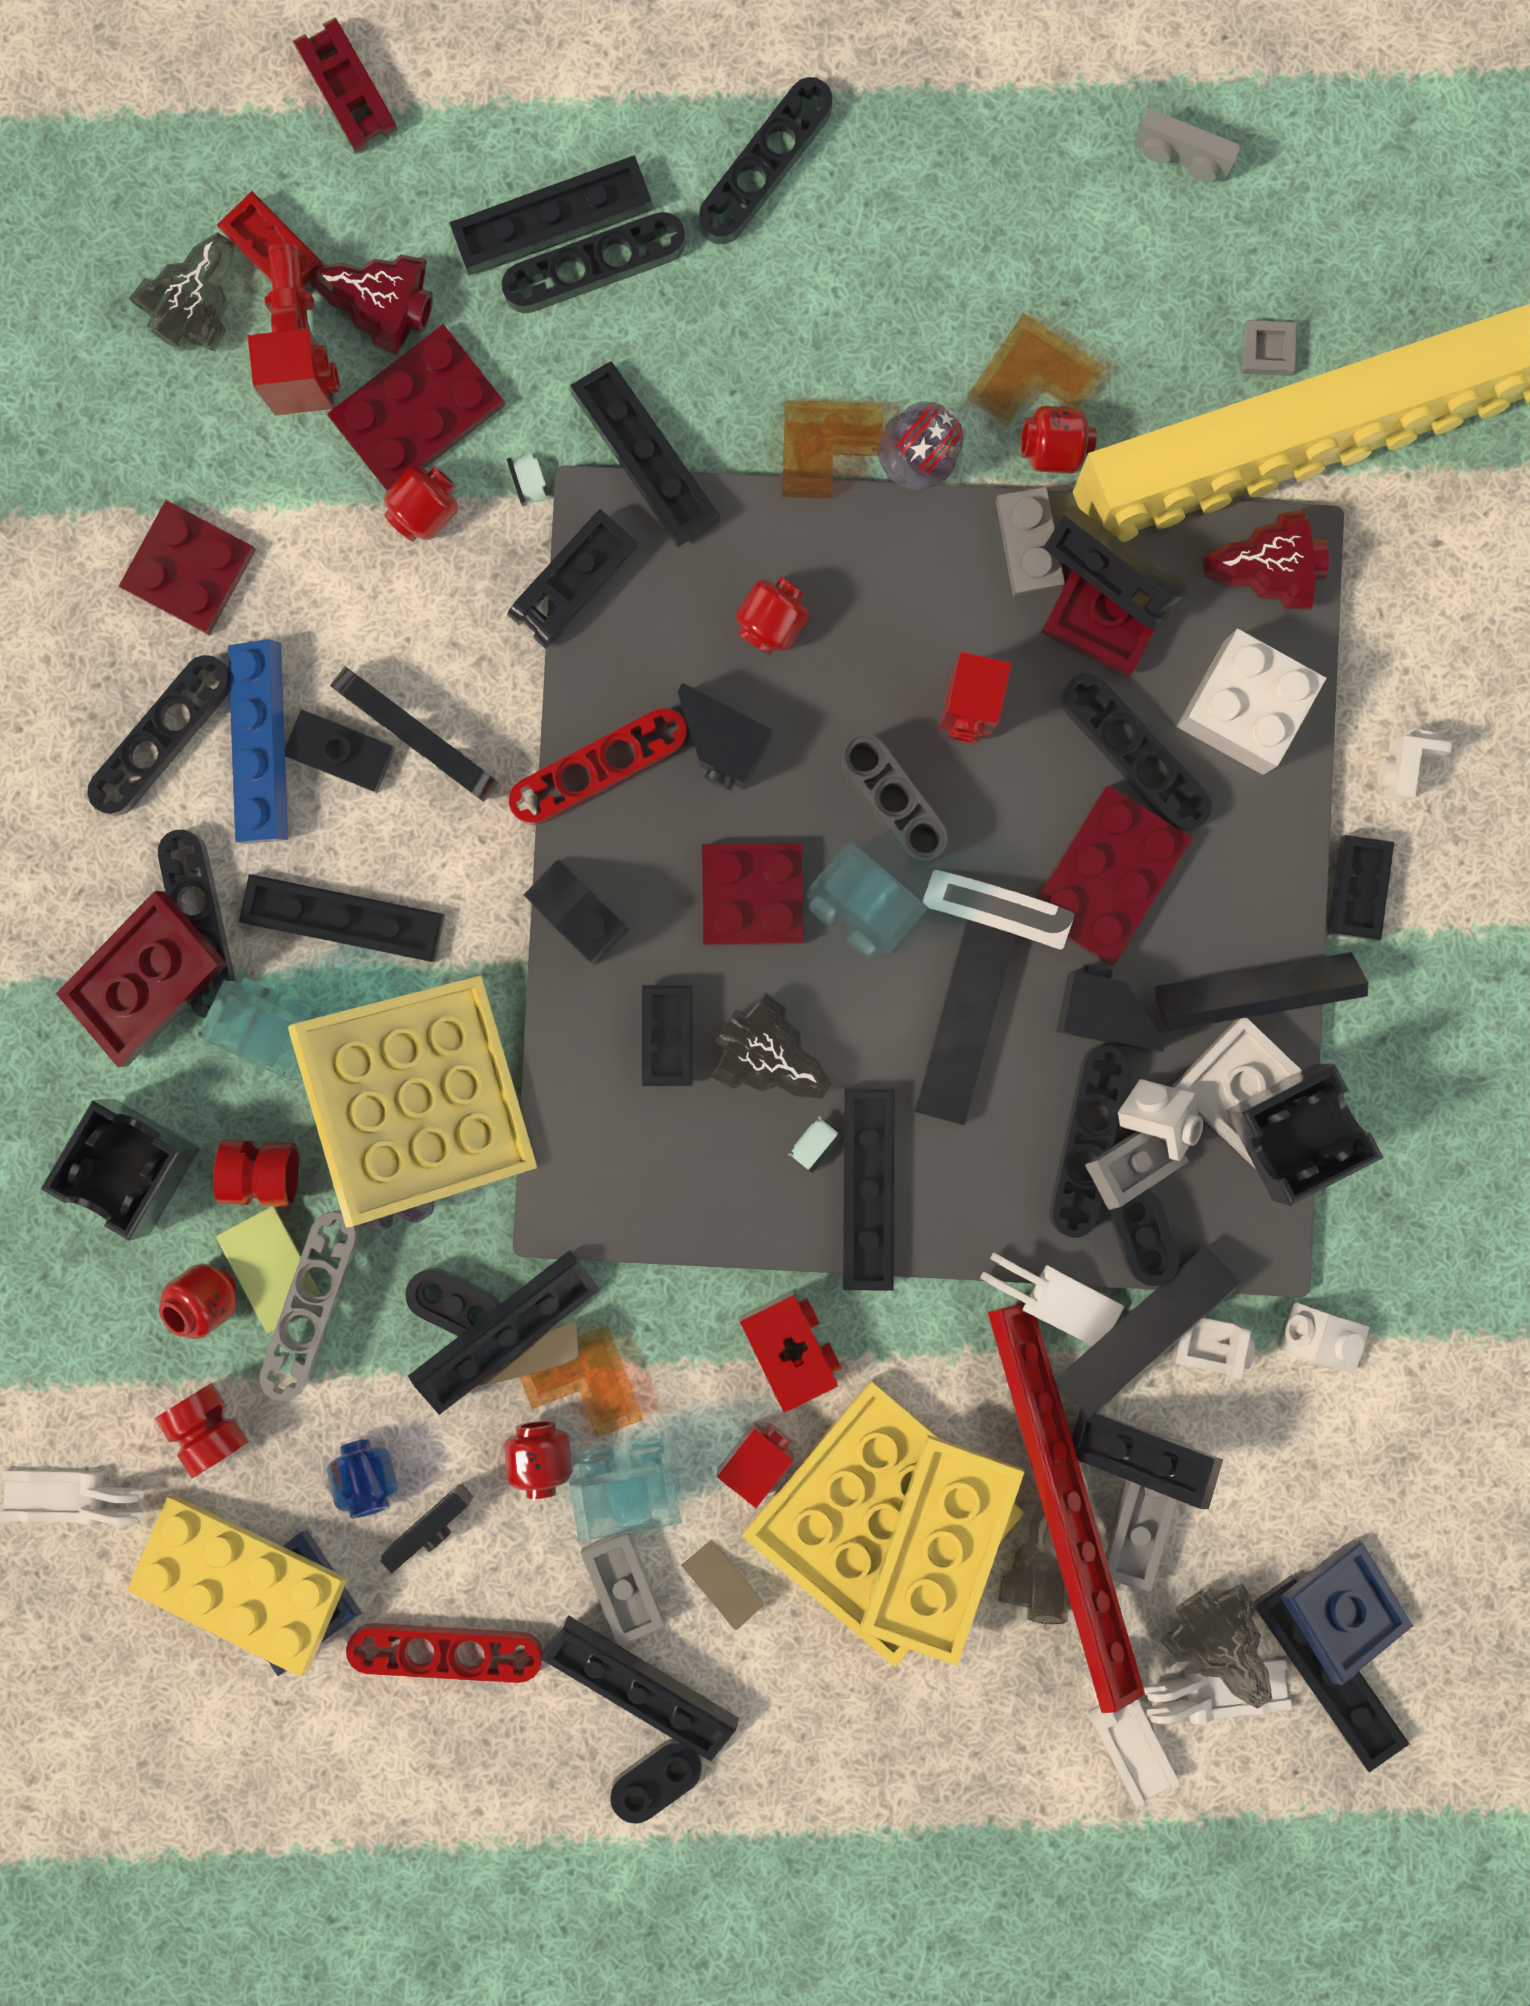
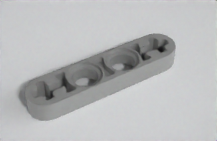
[259,1210,360,1402]

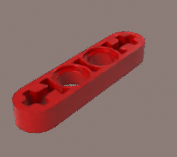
[508,708,687,826]
[346,1623,543,1683]

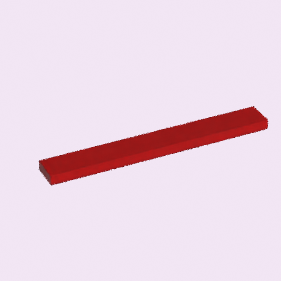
[987,1301,1145,1713]

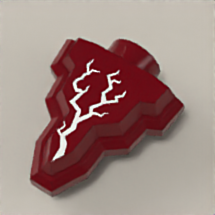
[310,254,433,355]
[1202,509,1329,610]

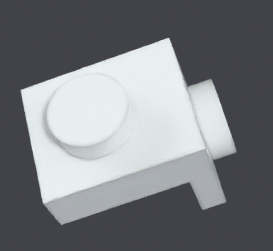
[1377,730,1452,803]
[1118,1079,1203,1161]
[1280,1303,1370,1374]
[1172,1317,1255,1380]

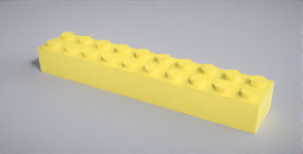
[1073,304,1530,542]

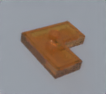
[967,313,1105,426]
[782,400,883,499]
[520,1324,644,1438]

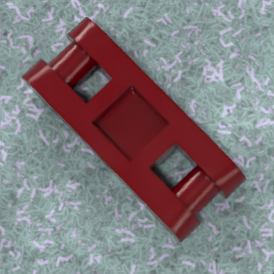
[292,17,398,153]

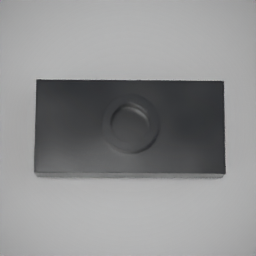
[285,709,395,793]
[1327,835,1394,941]
[642,985,693,1086]
[380,1484,474,1574]

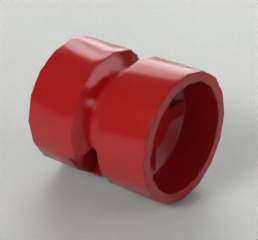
[213,1139,299,1207]
[154,1383,249,1479]

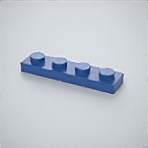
[228,639,288,844]

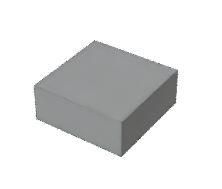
[1242,320,1297,376]

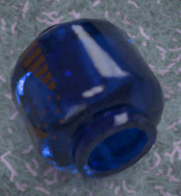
[327,1439,398,1519]

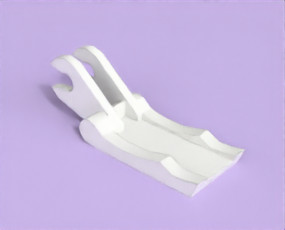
[980,1253,1125,1346]
[0,1470,144,1525]
[1144,1658,1293,1724]
[1081,1663,1181,1809]

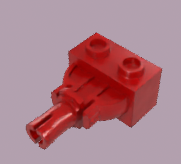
[247,243,340,416]

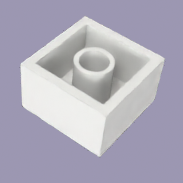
[1176,628,1326,775]

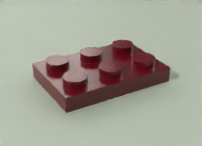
[327,324,506,491]
[1036,785,1192,966]
[56,891,227,1067]

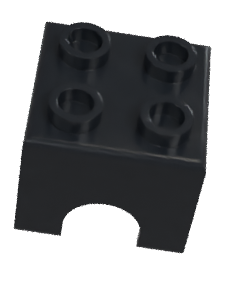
[1226,1064,1384,1206]
[40,1099,200,1241]

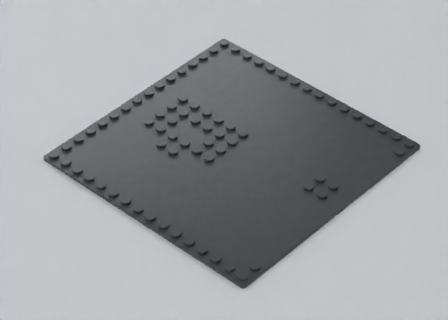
[513,465,1344,1297]

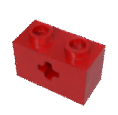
[939,652,1011,744]
[739,1290,842,1413]

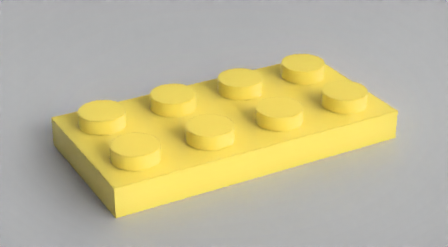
[860,1435,1025,1666]
[127,1495,348,1677]

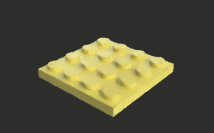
[288,975,537,1228]
[742,1379,1025,1667]

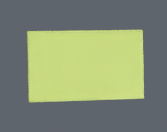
[215,1206,321,1333]

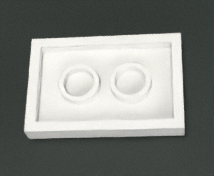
[1172,1018,1302,1169]

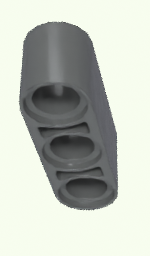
[840,734,948,865]

